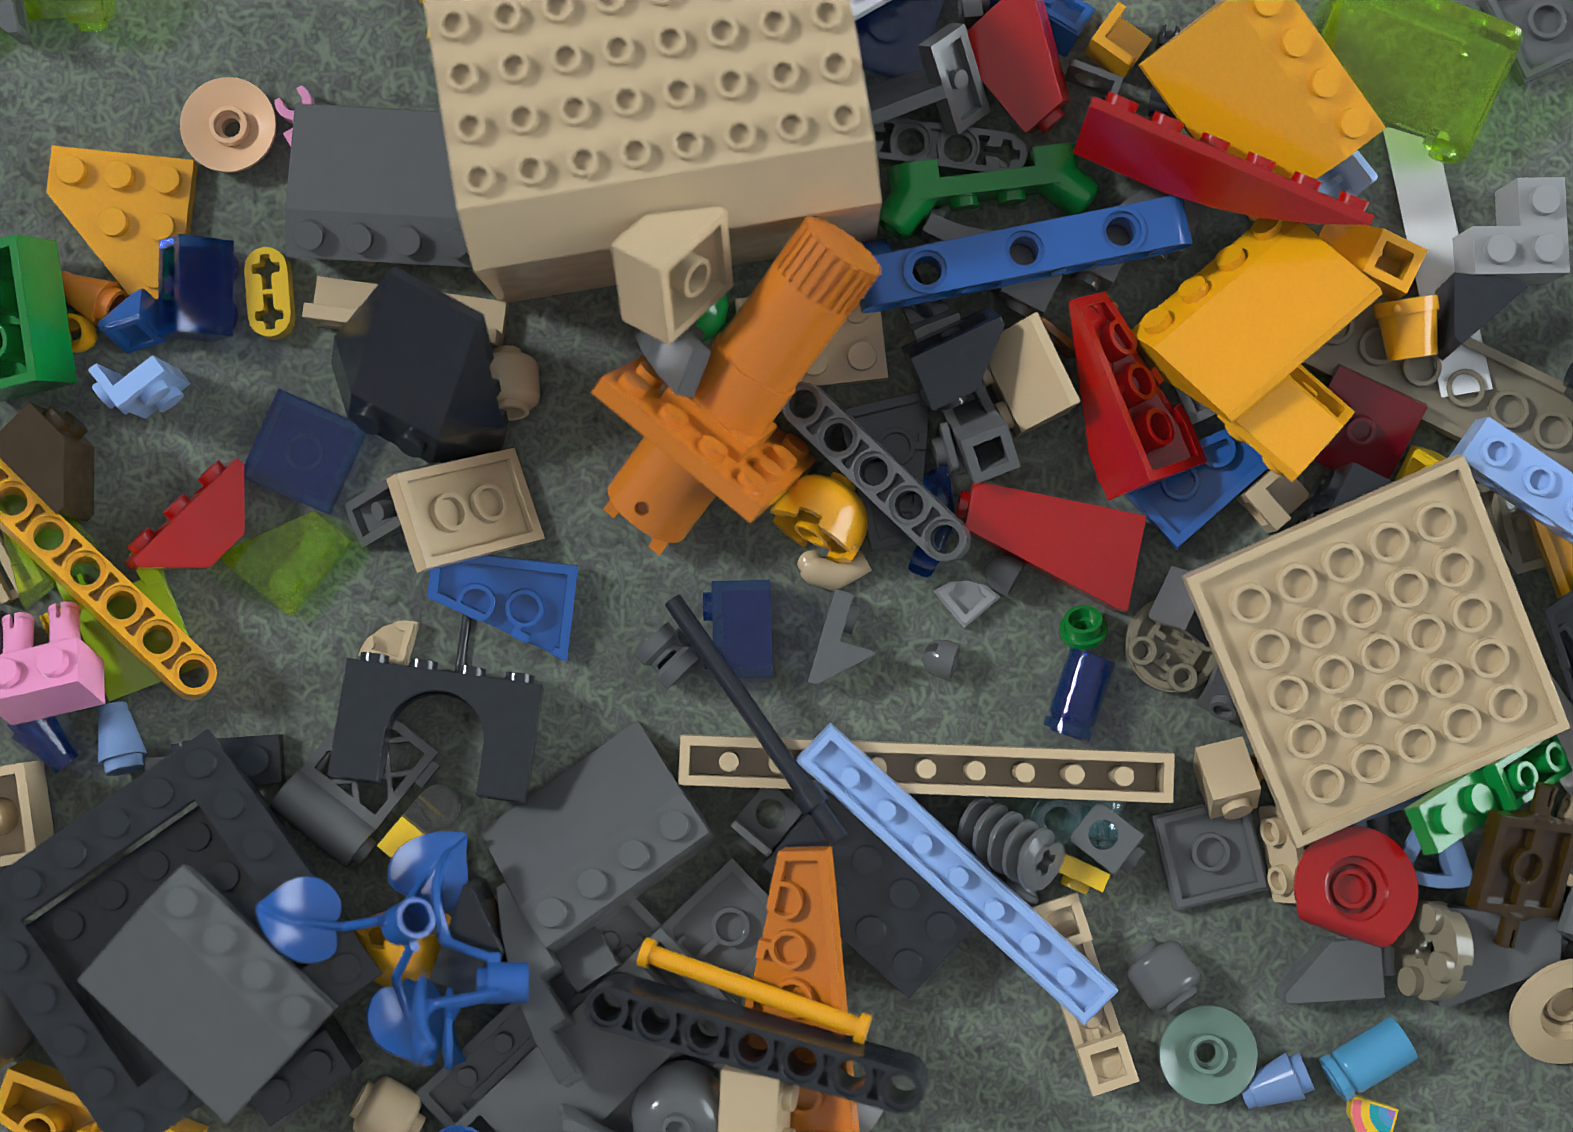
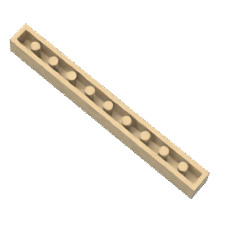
[678,734,1175,803]

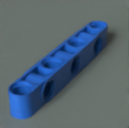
[859,196,1193,313]

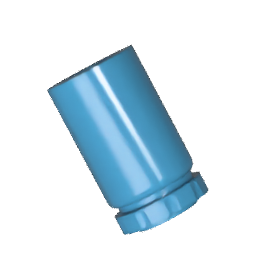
[1319,1016,1418,1102]

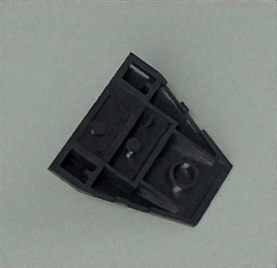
[331,266,509,464]

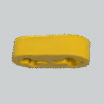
[244,247,296,340]

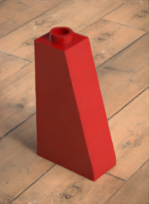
[956,482,1146,613]

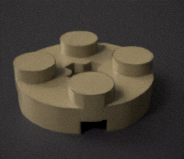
[1391,900,1474,1001]

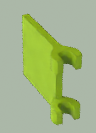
[56,553,200,702]

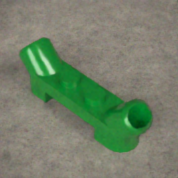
[878,143,1099,240]

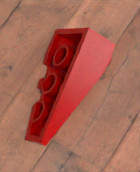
[1068,291,1207,500]

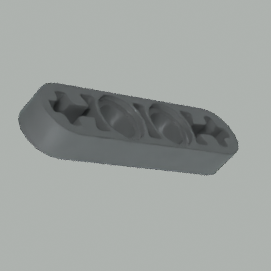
[872,117,1027,175]

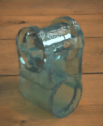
[1030,798,1127,850]

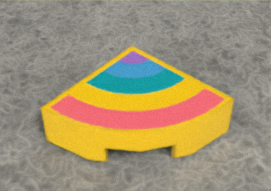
[1346,1095,1399,1132]

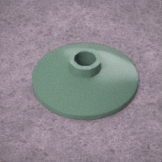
[1159,1005,1258,1104]

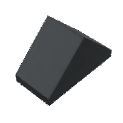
[1435,272,1527,361]

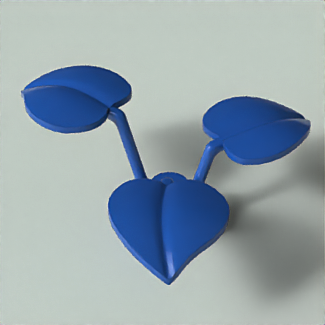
[255,831,468,1066]
[412,847,529,1070]

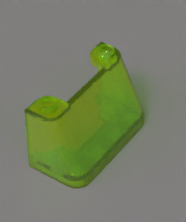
[1312,0,1525,164]

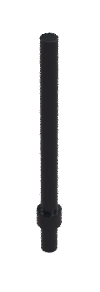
[665,595,848,846]

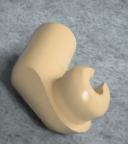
[797,550,872,591]

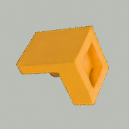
[1084,2,1152,80]

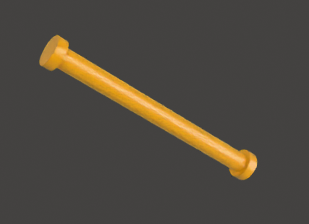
[637,937,872,1045]

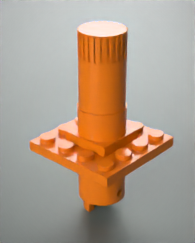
[591,216,882,556]

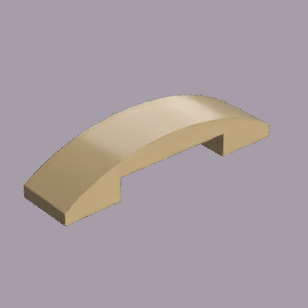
[1032,892,1139,1096]

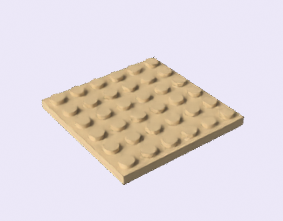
[1182,454,1570,848]

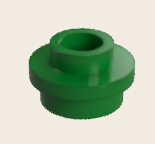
[1059,605,1108,650]

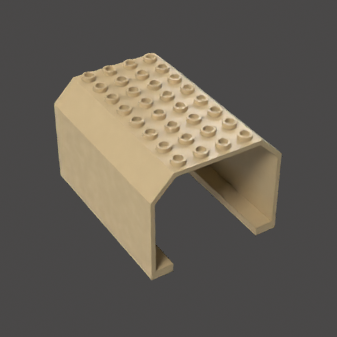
[424,0,881,303]

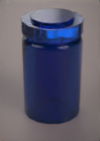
[1043,647,1116,741]

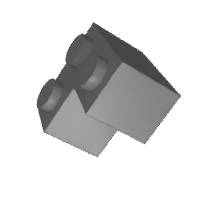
[1452,177,1570,285]

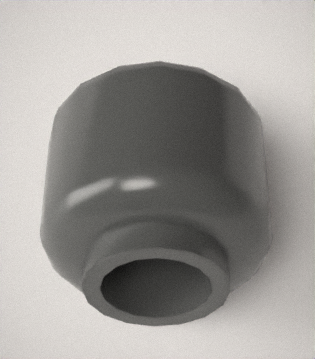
[1127,938,1201,1014]

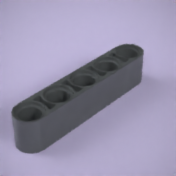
[782,382,971,562]

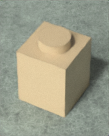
[1193,736,1261,819]

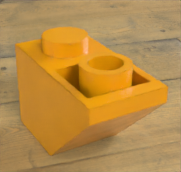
[1318,224,1428,301]

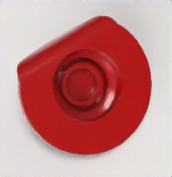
[1293,826,1418,947]

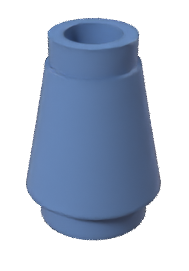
[97,701,148,776]
[1241,1052,1315,1109]

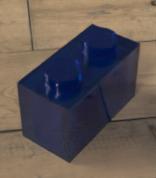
[158,233,238,342]
[703,580,773,679]

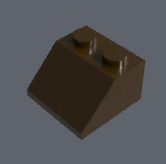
[0,402,95,521]

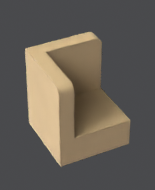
[1236,469,1309,534]

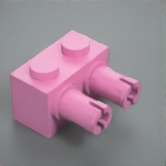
[0,601,105,725]

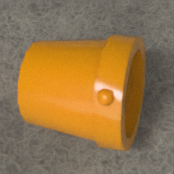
[1373,294,1440,361]

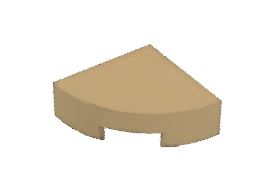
[358,620,420,666]

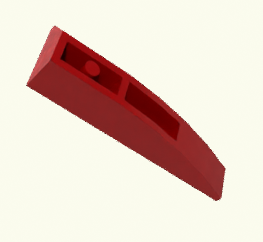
[1073,92,1375,225]

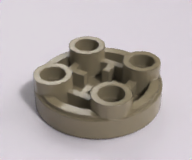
[1124,599,1217,692]

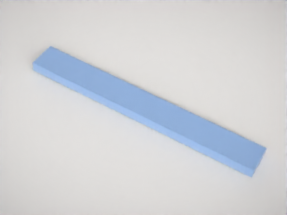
[796,722,1118,1025]

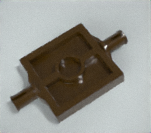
[1465,781,1573,949]

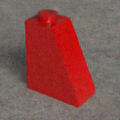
[967,0,1071,134]

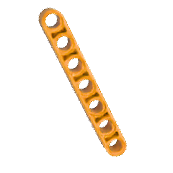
[0,459,217,701]

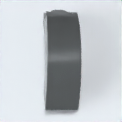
[909,308,1021,484]

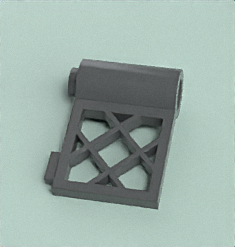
[270,719,440,868]

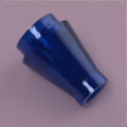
[7,716,79,774]

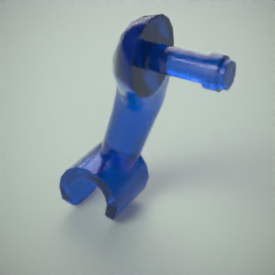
[908,466,955,578]

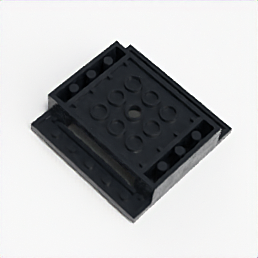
[0,729,383,1132]

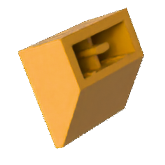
[1217,364,1355,482]

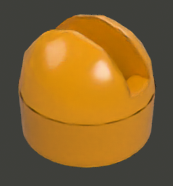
[67,313,98,353]

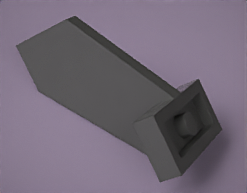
[865,23,991,135]

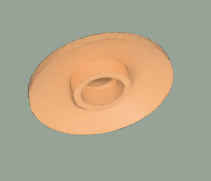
[180,77,277,173]

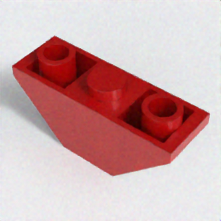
[123,458,245,570]

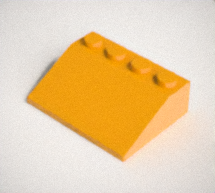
[1138,0,1386,221]
[1131,217,1383,423]

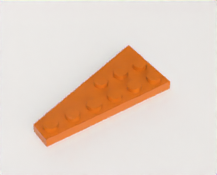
[744,846,859,1132]

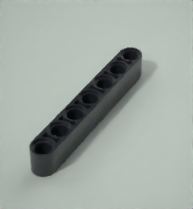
[584,972,928,1114]

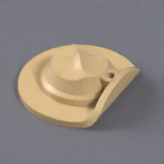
[1509,959,1573,1064]

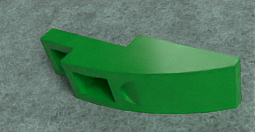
[1404,734,1573,855]

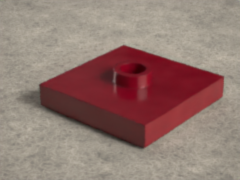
[1313,363,1428,479]

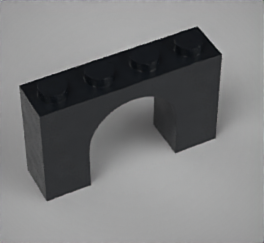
[328,652,544,804]

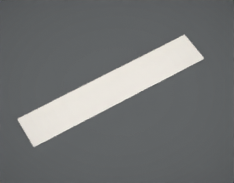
[1383,127,1493,398]

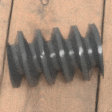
[957,796,1066,891]

